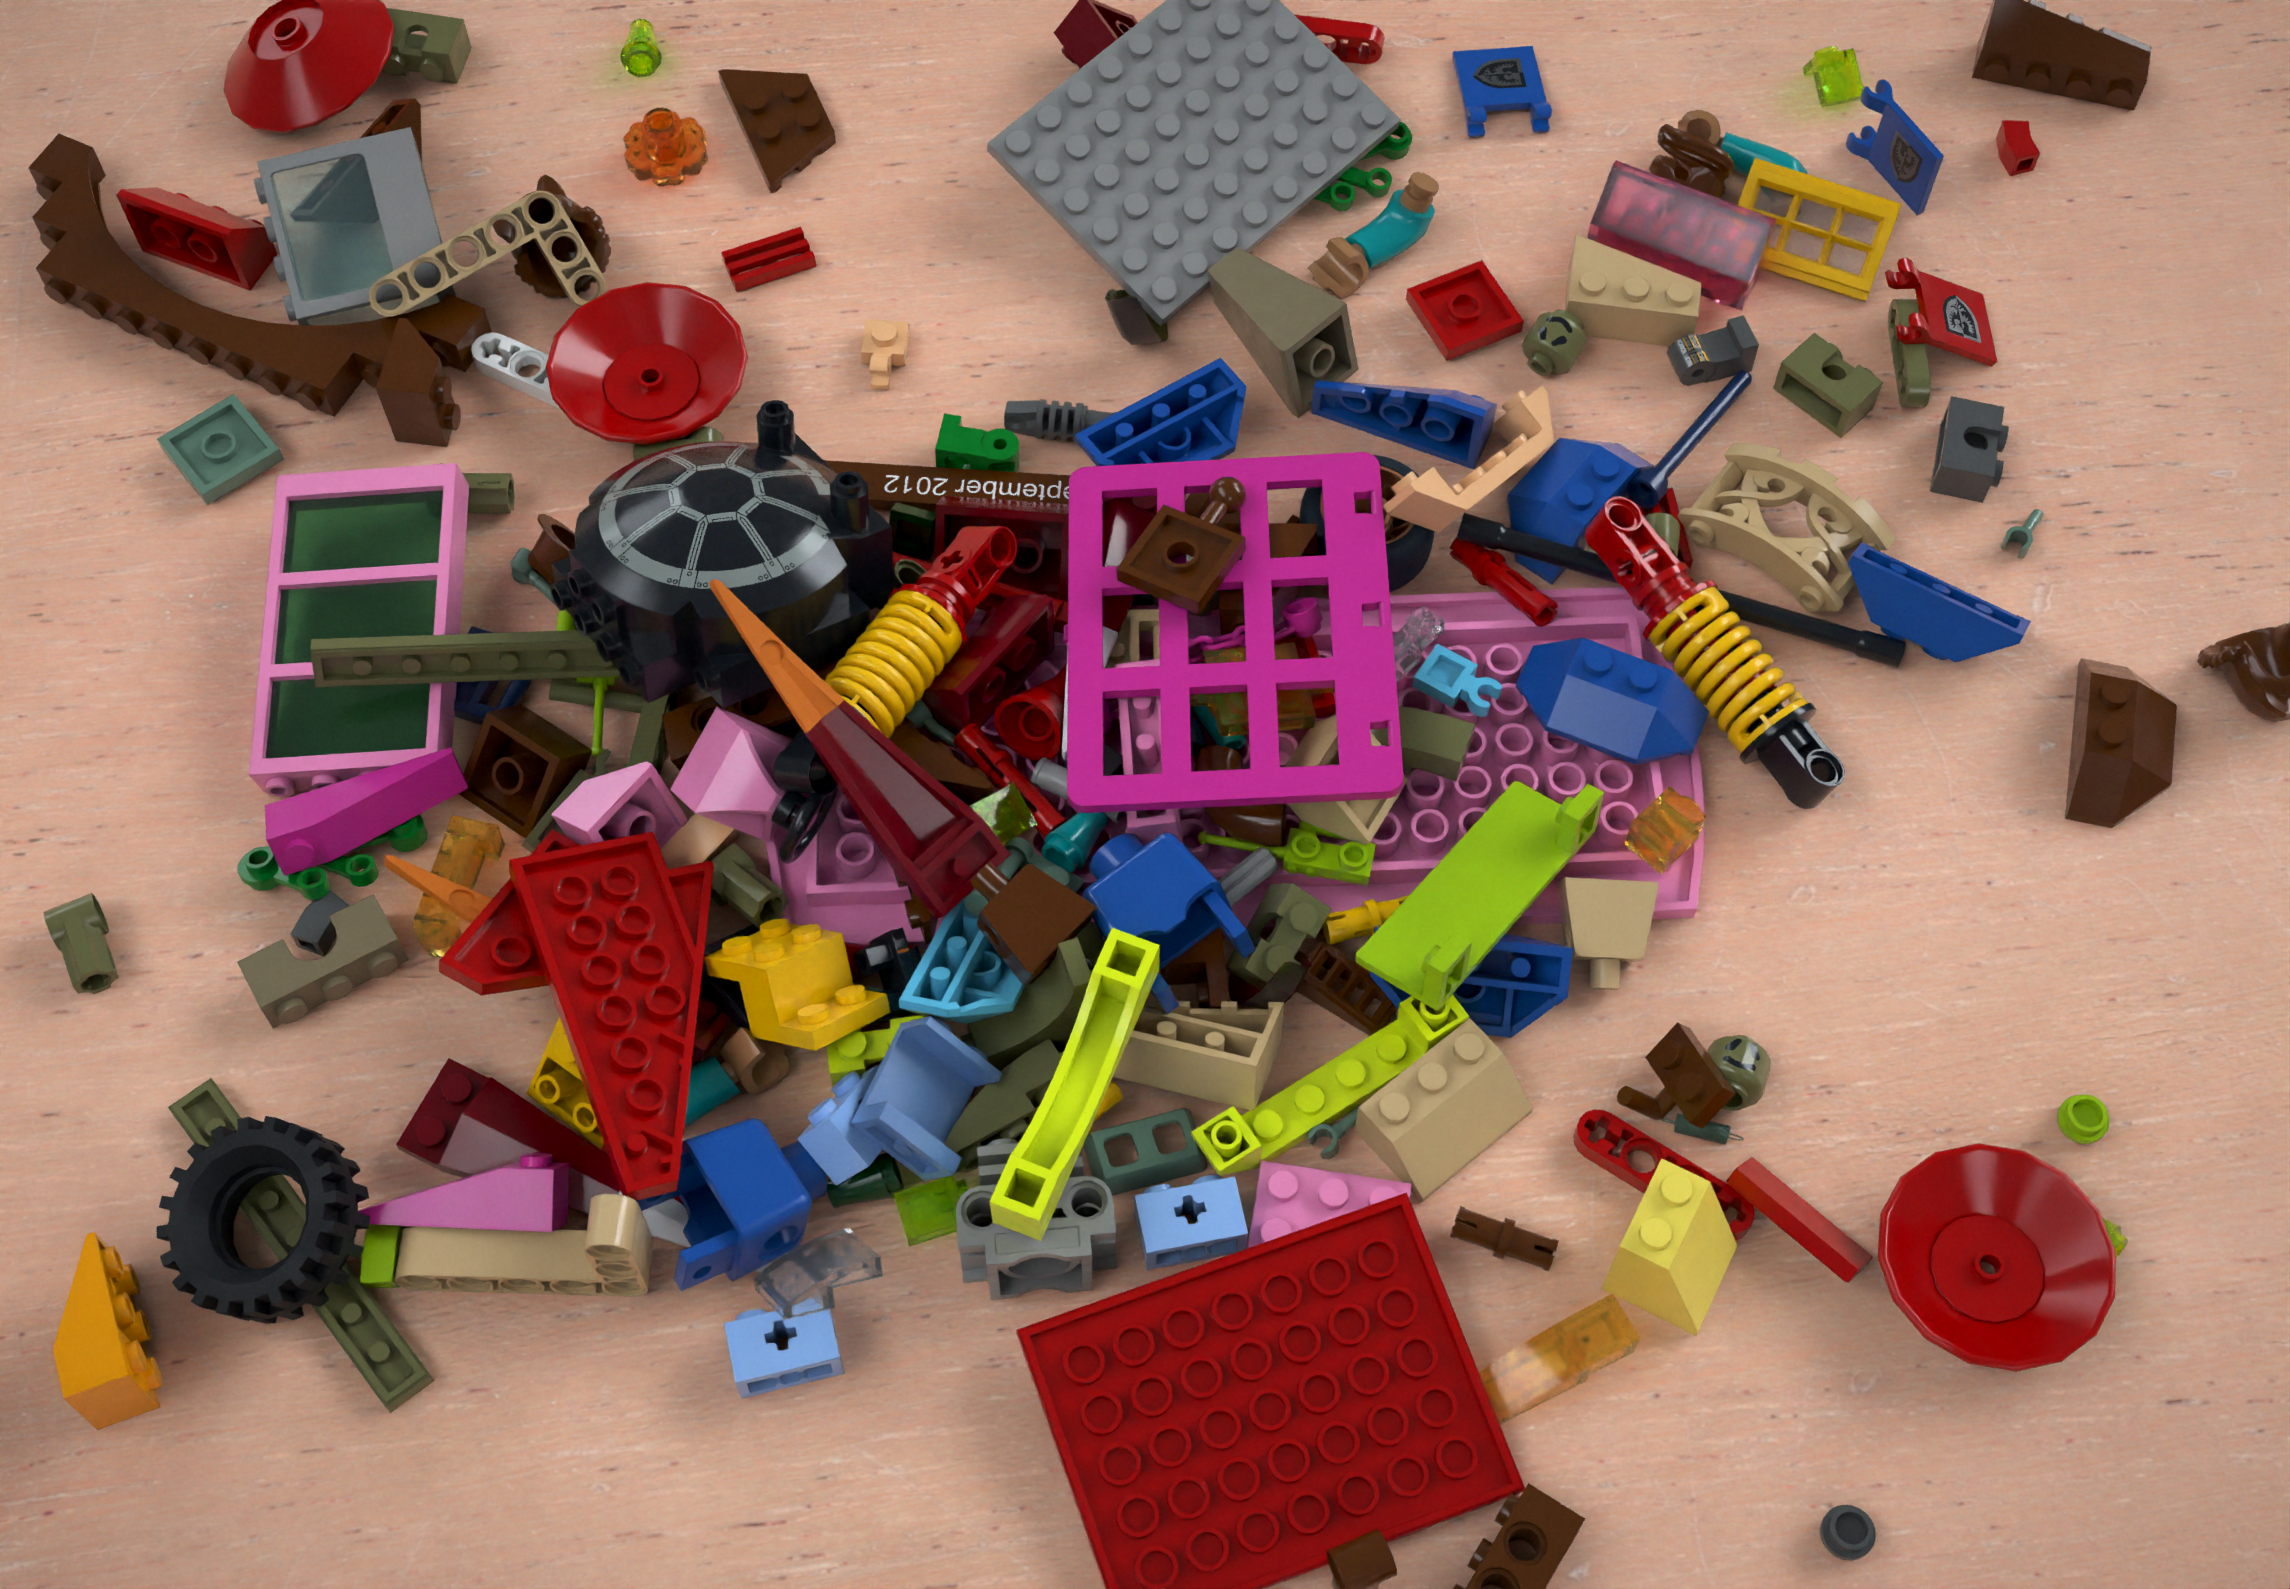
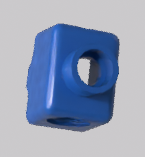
[1083,833,1256,1014]
[637,1118,827,1291]

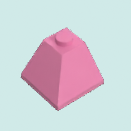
[551,761,688,850]

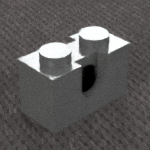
[1930,396,2009,503]

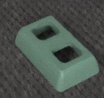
[1083,1108,1208,1196]

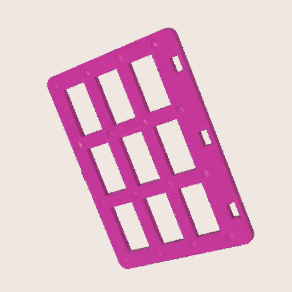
[1064,452,1403,813]

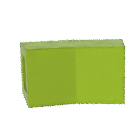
[360,1224,403,1288]

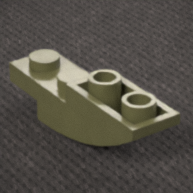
[944,1038,1064,1173]

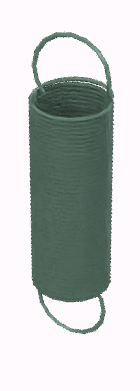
[1661,1113,1744,1145]

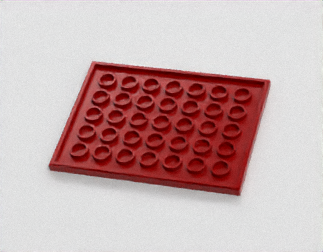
[1016,1192,1525,1589]

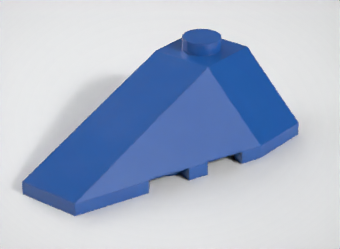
[1311,380,1497,470]

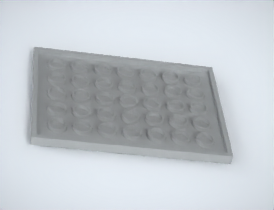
[987,0,1401,326]

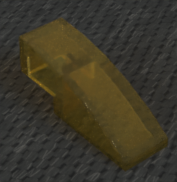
[1479,1294,1640,1424]

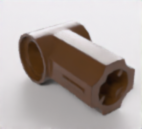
[1326,1529,1397,1589]

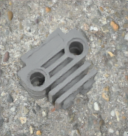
[956,1138,1117,1300]

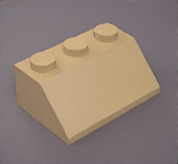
[1354,1018,1533,1202]

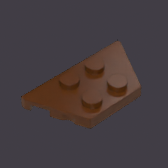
[718,69,836,193]

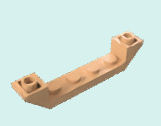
[1383,386,1554,533]

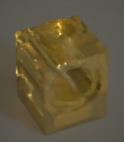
[1624,786,1707,875]

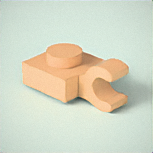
[861,320,909,389]

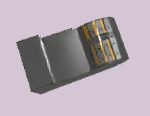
[1667,315,1759,386]

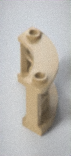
[1678,443,1896,612]

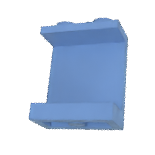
[850,1016,1002,1181]

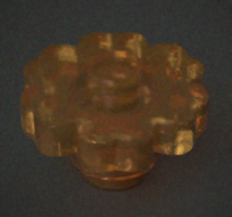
[623,108,708,187]

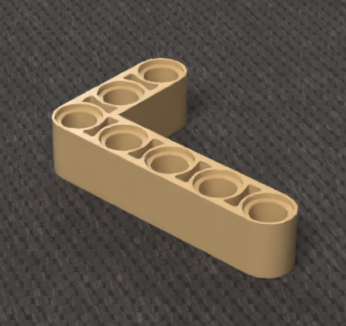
[369,191,607,317]
[395,1194,654,1297]

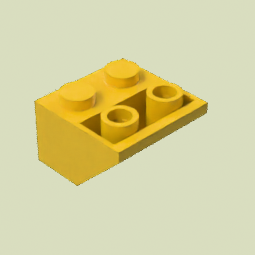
[526,1016,604,1148]

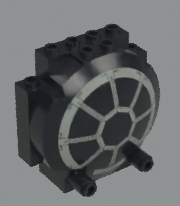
[550,400,894,708]

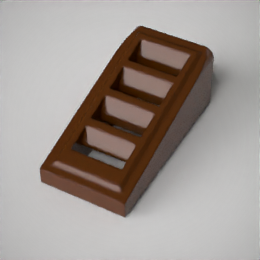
[1296,940,1398,1036]

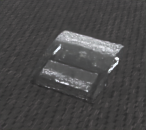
[753,1228,883,1320]

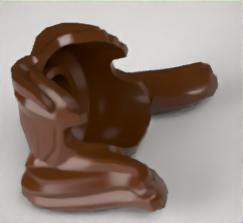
[1649,124,1734,231]

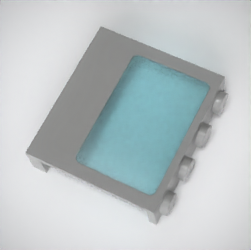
[254,127,456,325]

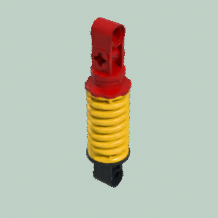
[1585,496,1845,809]
[774,526,1017,795]

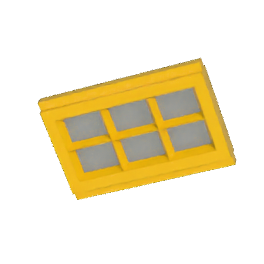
[1720,158,1902,302]

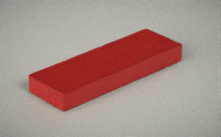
[1726,1157,1873,1283]

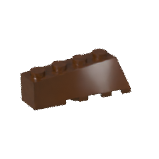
[1972,0,2152,110]

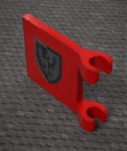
[1885,258,1998,367]

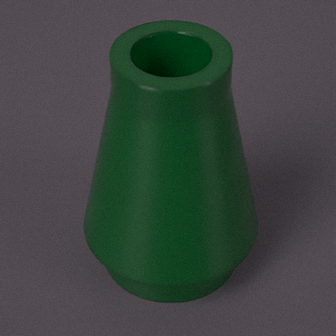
[827,1152,904,1208]

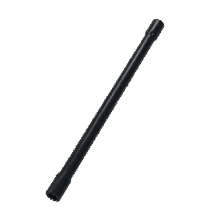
[1456,513,1906,668]

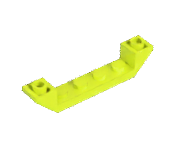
[1191,994,1469,1176]

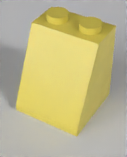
[1601,1158,1738,1336]

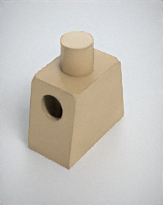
[1557,877,1658,990]

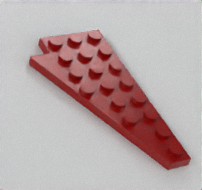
[509,832,714,1201]

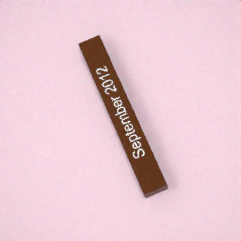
[824,460,1071,513]

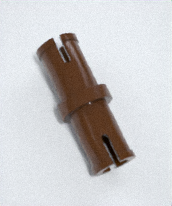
[1450,1206,1558,1271]

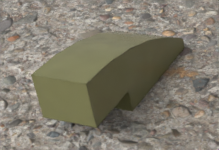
[1331,706,1475,782]

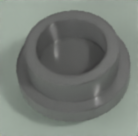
[1820,1505,1876,1561]

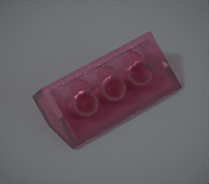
[1587,160,1776,311]

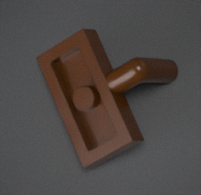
[1617,1022,1736,1129]

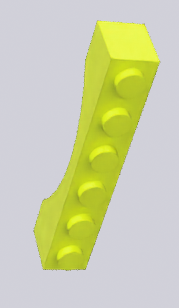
[989,928,1160,1241]

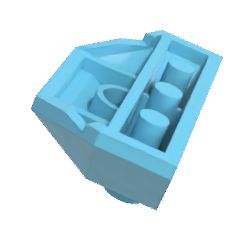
[899,899,1025,1024]

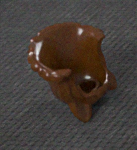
[492,175,611,298]
[2197,622,2290,722]

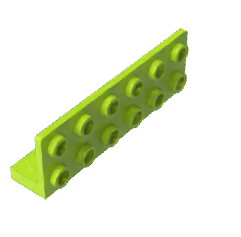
[1355,781,1604,1011]

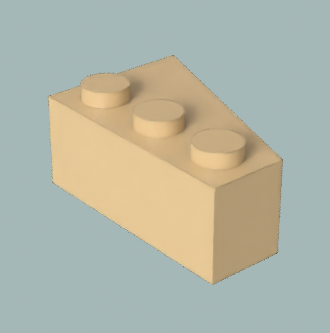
[1564,234,1701,347]
[1113,1001,1284,1111]

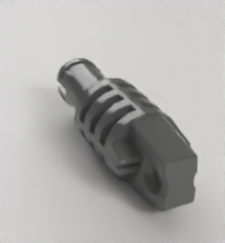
[1004,399,1116,442]

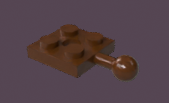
[1116,477,1246,614]

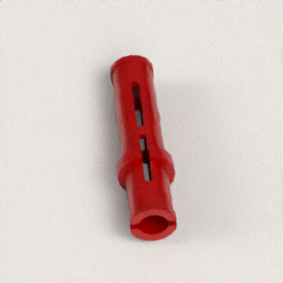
[1450,538,1558,627]
[954,723,1068,840]

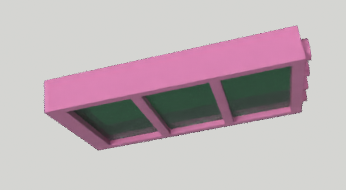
[249,463,469,797]

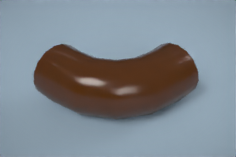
[1194,745,1286,847]

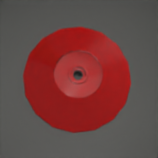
[223,0,394,133]
[545,282,748,445]
[1877,1143,2116,1372]

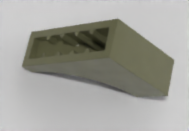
[960,937,1091,1072]

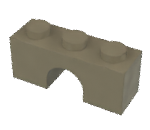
[237,894,408,1028]

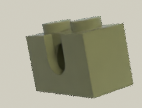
[381,8,472,83]
[1773,333,1883,438]
[1226,883,1332,990]

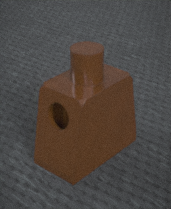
[970,862,1096,987]

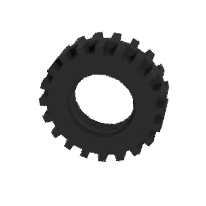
[156,1116,370,1324]

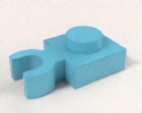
[1412,643,1502,717]

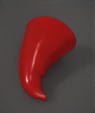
[994,665,1066,761]

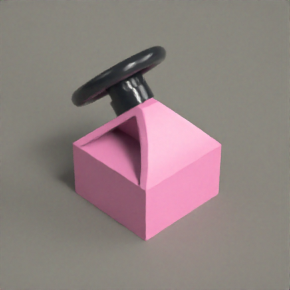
[670,706,838,864]

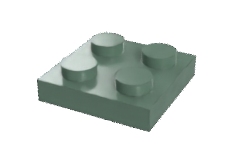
[157,394,284,505]

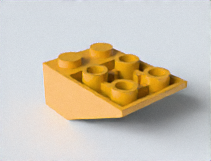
[52,1232,163,1430]

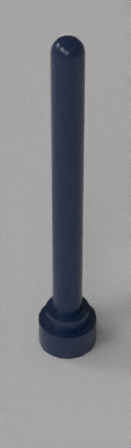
[1627,370,1752,508]

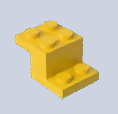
[704,918,891,1051]

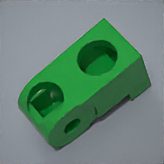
[935,413,1019,472]

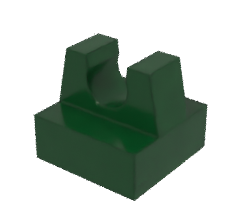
[889,503,936,561]

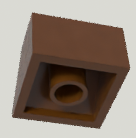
[376,318,461,447]
[459,704,592,839]

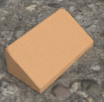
[661,813,739,869]

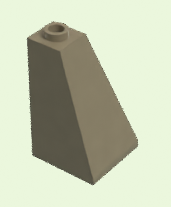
[1207,247,1359,418]

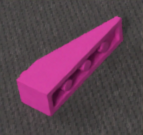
[265,747,468,876]
[358,1153,569,1232]

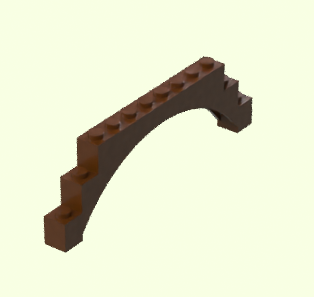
[28,134,492,417]

